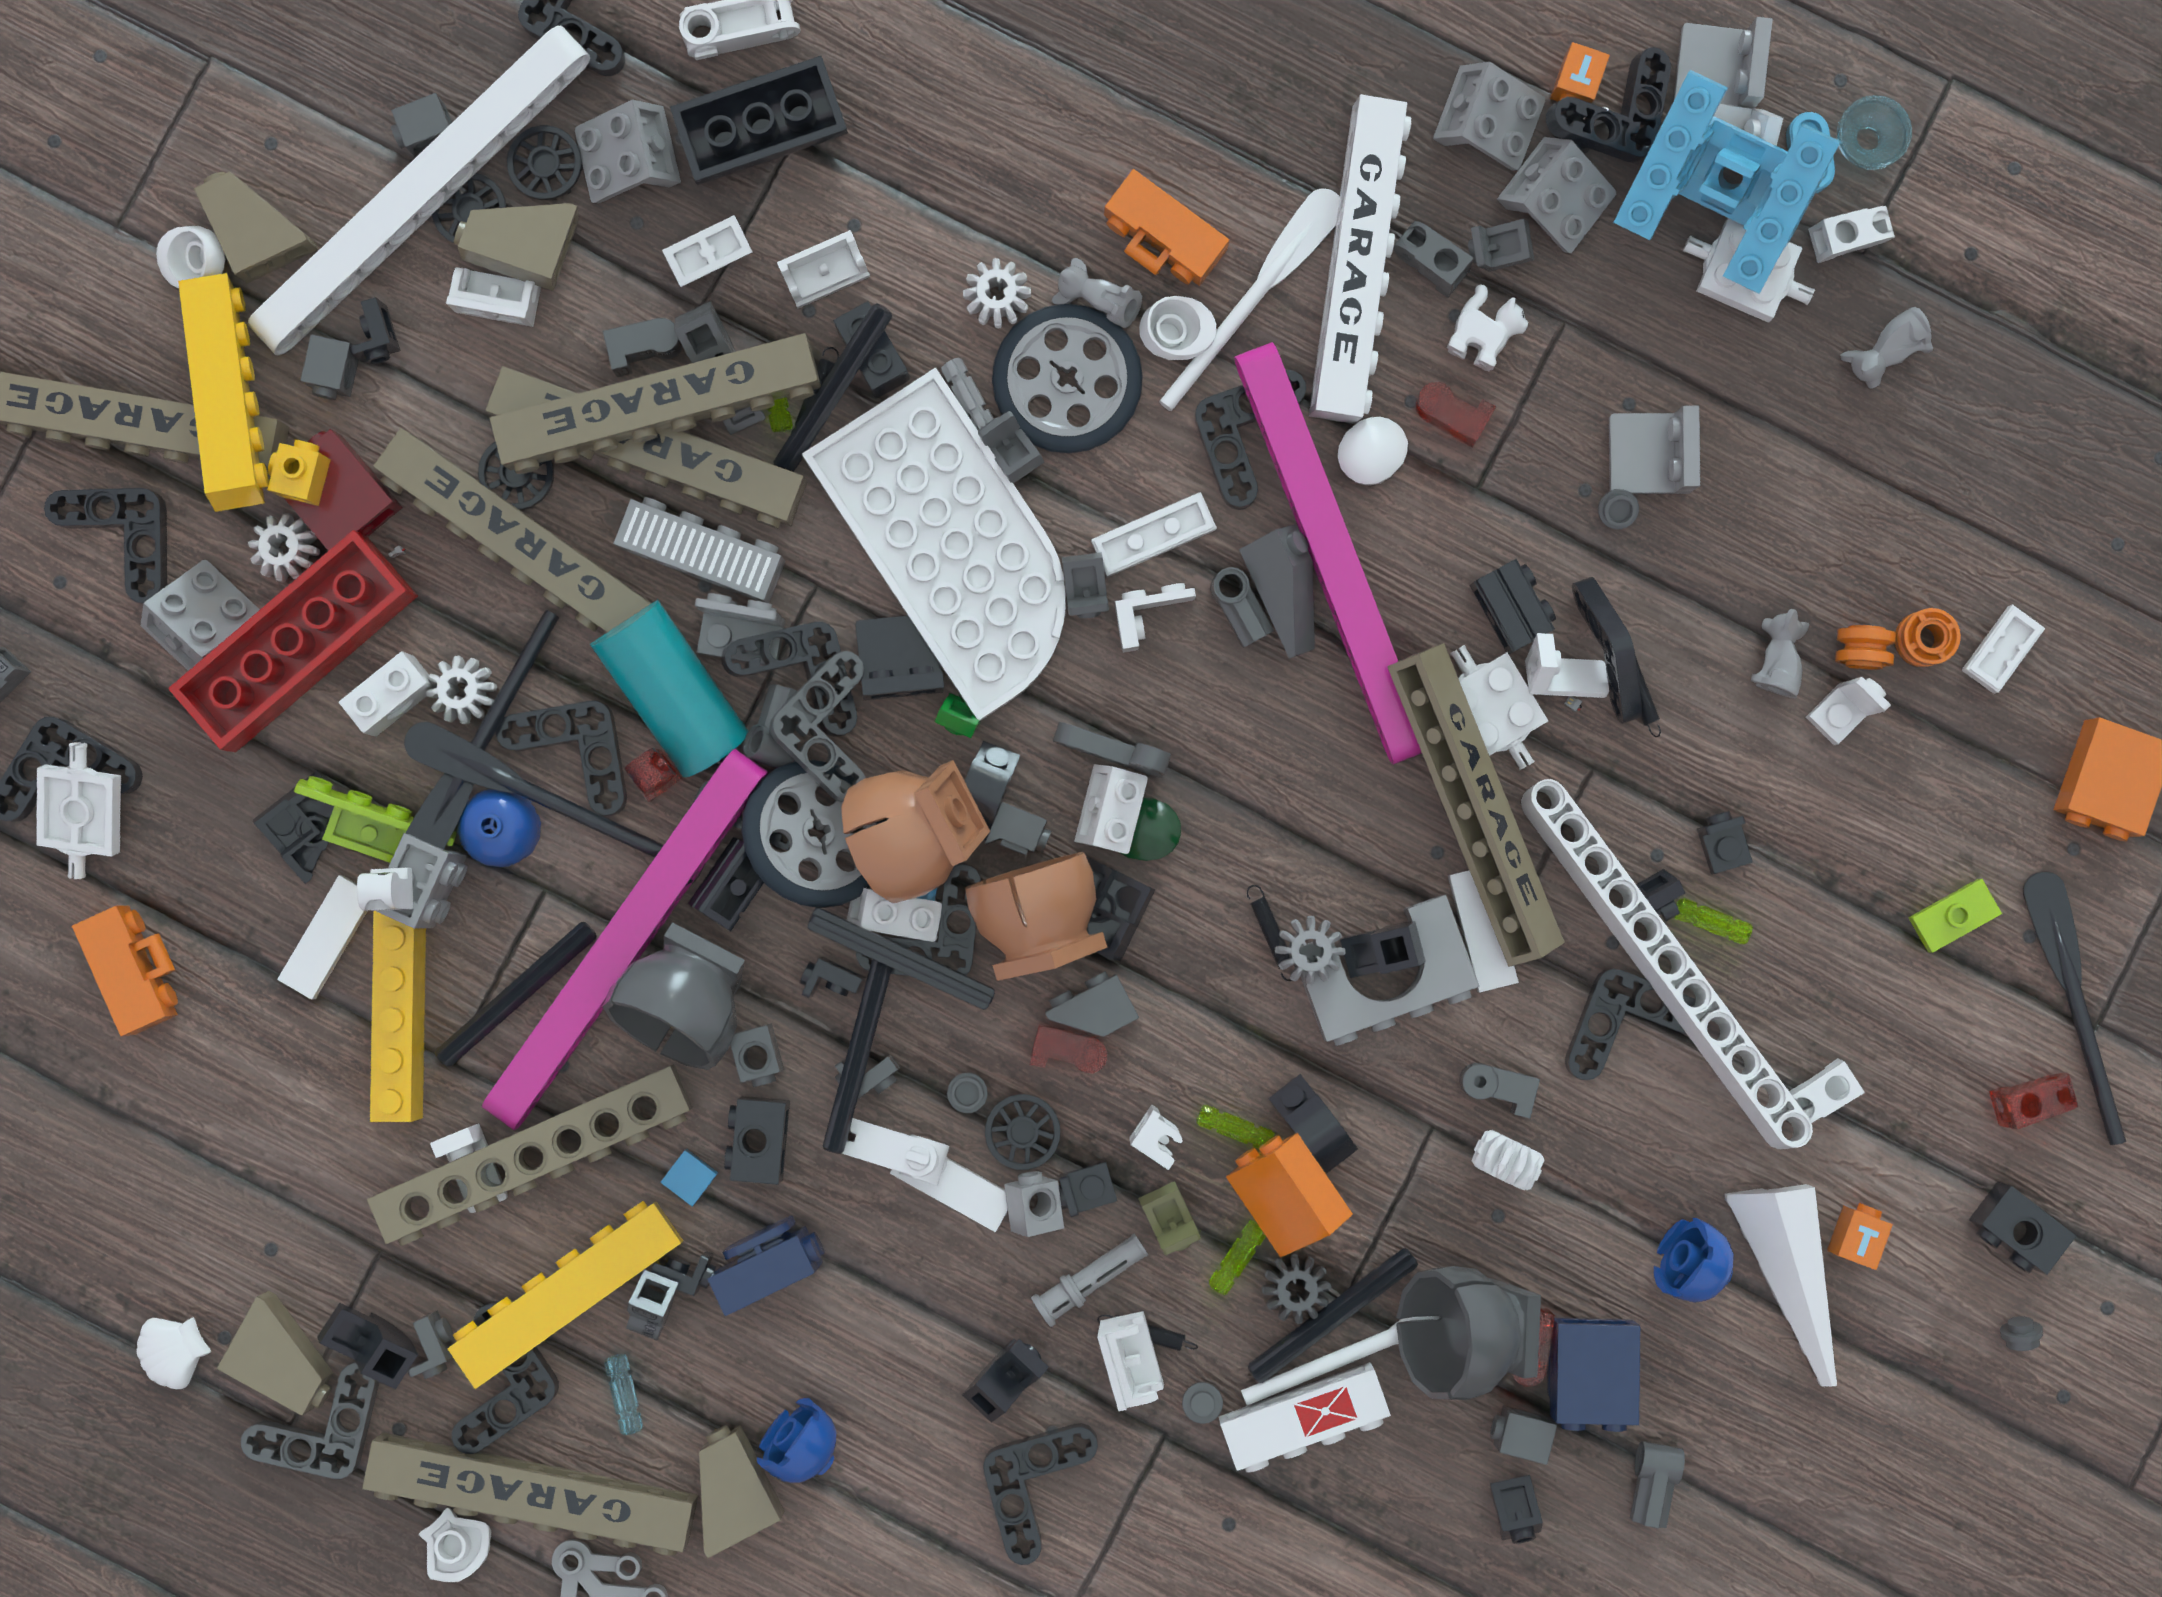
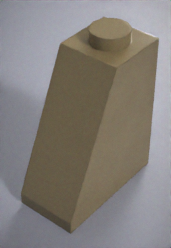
[194,171,318,283]
[454,203,579,291]
[217,1291,333,1416]
[699,1425,785,1559]

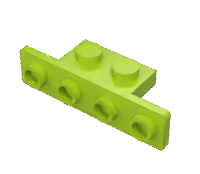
[294,776,457,863]

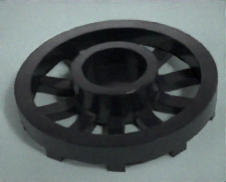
[478,441,554,510]

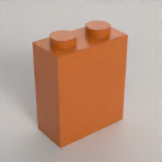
[2053,717,2162,842]
[1226,1133,1353,1258]

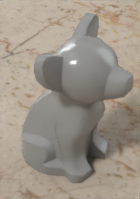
[1052,258,1142,328]
[1840,307,1933,389]
[1751,609,1809,698]

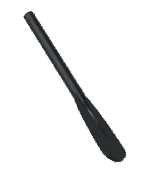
[406,610,559,850]
[404,722,664,858]
[2023,872,2126,1145]

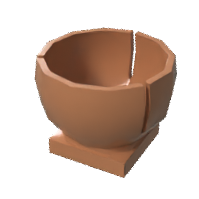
[841,760,990,903]
[965,852,1107,981]

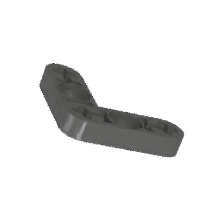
[769,651,865,802]
[1053,722,1172,778]
[241,1361,379,1479]

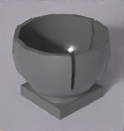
[602,922,745,1070]
[1396,1266,1541,1400]

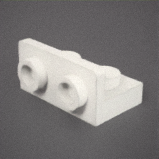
[1074,764,1148,854]

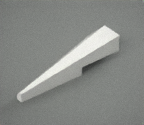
[1724,1184,1837,1387]

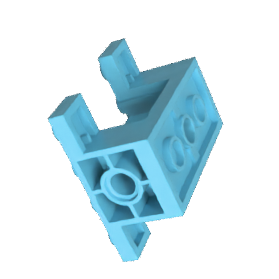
[1613,70,1841,294]

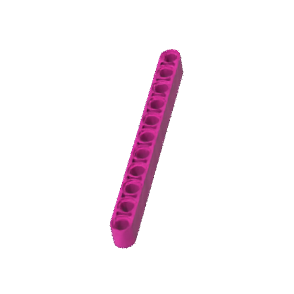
[1234,342,1422,765]
[482,749,768,1131]

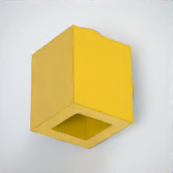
[267,440,331,506]

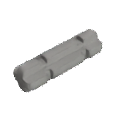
[941,358,994,432]

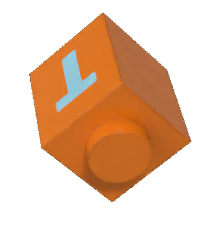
[1550,42,1610,104]
[1827,1203,1893,1270]

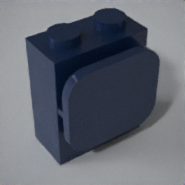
[707,1215,825,1316]
[1547,1318,1640,1432]

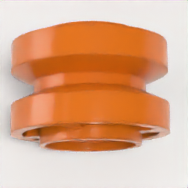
[1895,608,1961,667]
[1835,625,1896,670]

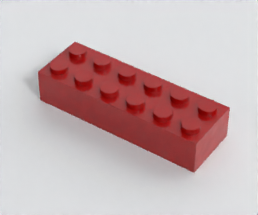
[168,529,418,753]

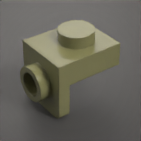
[1138,1181,1201,1255]

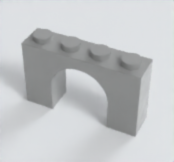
[1299,895,1480,1046]

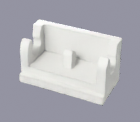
[662,215,753,287]
[777,230,870,308]
[446,267,541,327]
[1130,1104,1182,1170]
[1097,1311,1164,1411]

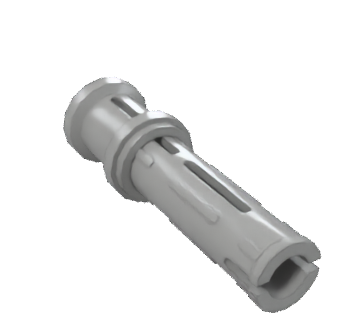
[1031,1233,1149,1328]

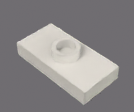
[1962,605,2045,694]

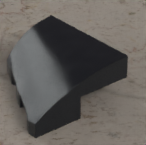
[253,770,334,884]
[1086,856,1155,962]

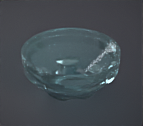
[1837,95,1912,170]

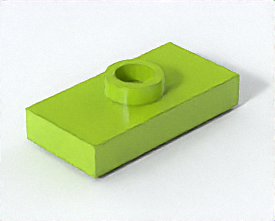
[1908,879,2002,953]

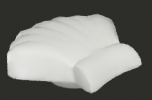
[137,1317,211,1389]
[419,1507,491,1582]

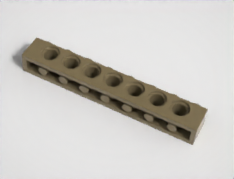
[367,1064,693,1246]

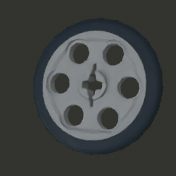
[992,304,1143,454]
[742,760,887,908]

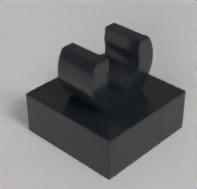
[1636,869,1685,922]

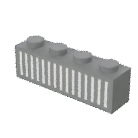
[613,497,786,603]

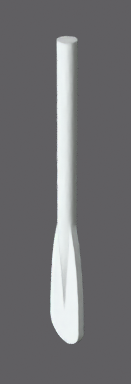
[1159,189,1340,411]
[1241,1316,1441,1406]

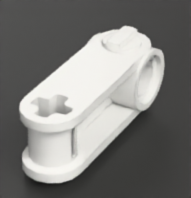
[679,0,801,60]
[842,1118,950,1185]

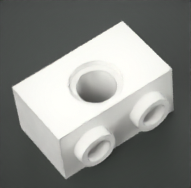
[339,651,437,737]

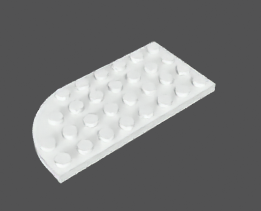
[802,368,1066,721]

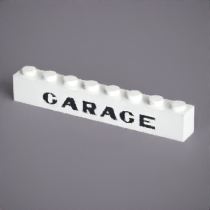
[1309,94,1411,424]

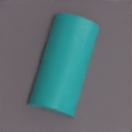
[590,599,749,777]

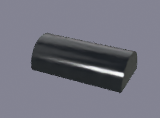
[670,55,848,185]

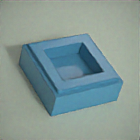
[660,1149,718,1207]

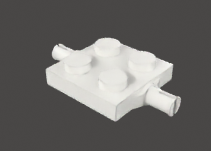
[1683,218,1815,323]
[1450,645,1548,770]
[36,742,121,879]

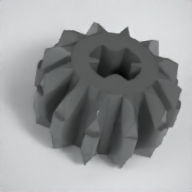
[1261,1253,1331,1324]

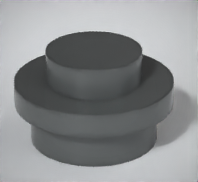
[1598,489,1639,529]
[947,1073,988,1113]
[2000,1316,2043,1351]
[1182,1382,1223,1424]

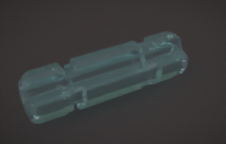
[604,1354,643,1435]

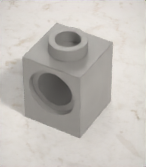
[1004,1171,1064,1237]

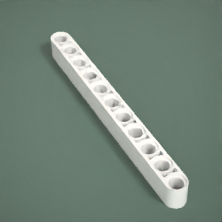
[247,25,590,355]
[1521,779,1813,1149]

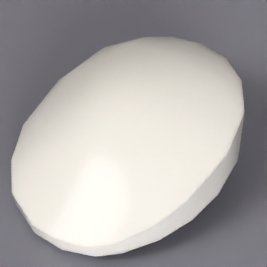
[156,226,225,288]
[1139,296,1216,360]
[1338,417,1408,486]

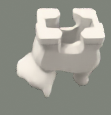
[1447,284,1528,372]

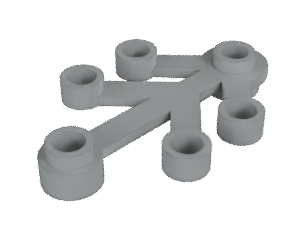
[552,1539,668,1597]

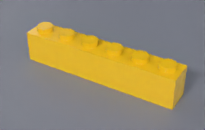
[178,273,269,512]
[370,911,426,1122]
[447,1200,684,1389]

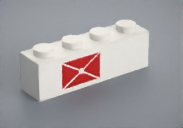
[1218,1362,1391,1472]

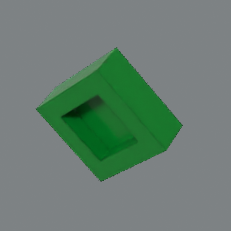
[935,693,981,738]

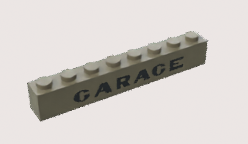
[489,333,821,474]
[485,366,808,529]
[0,372,290,471]
[373,428,670,632]
[1387,643,1565,967]
[362,1433,698,1556]

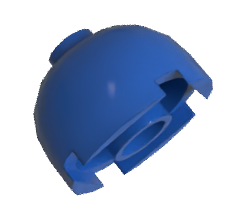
[457,789,541,867]
[1653,1218,1733,1303]
[757,1398,836,1483]

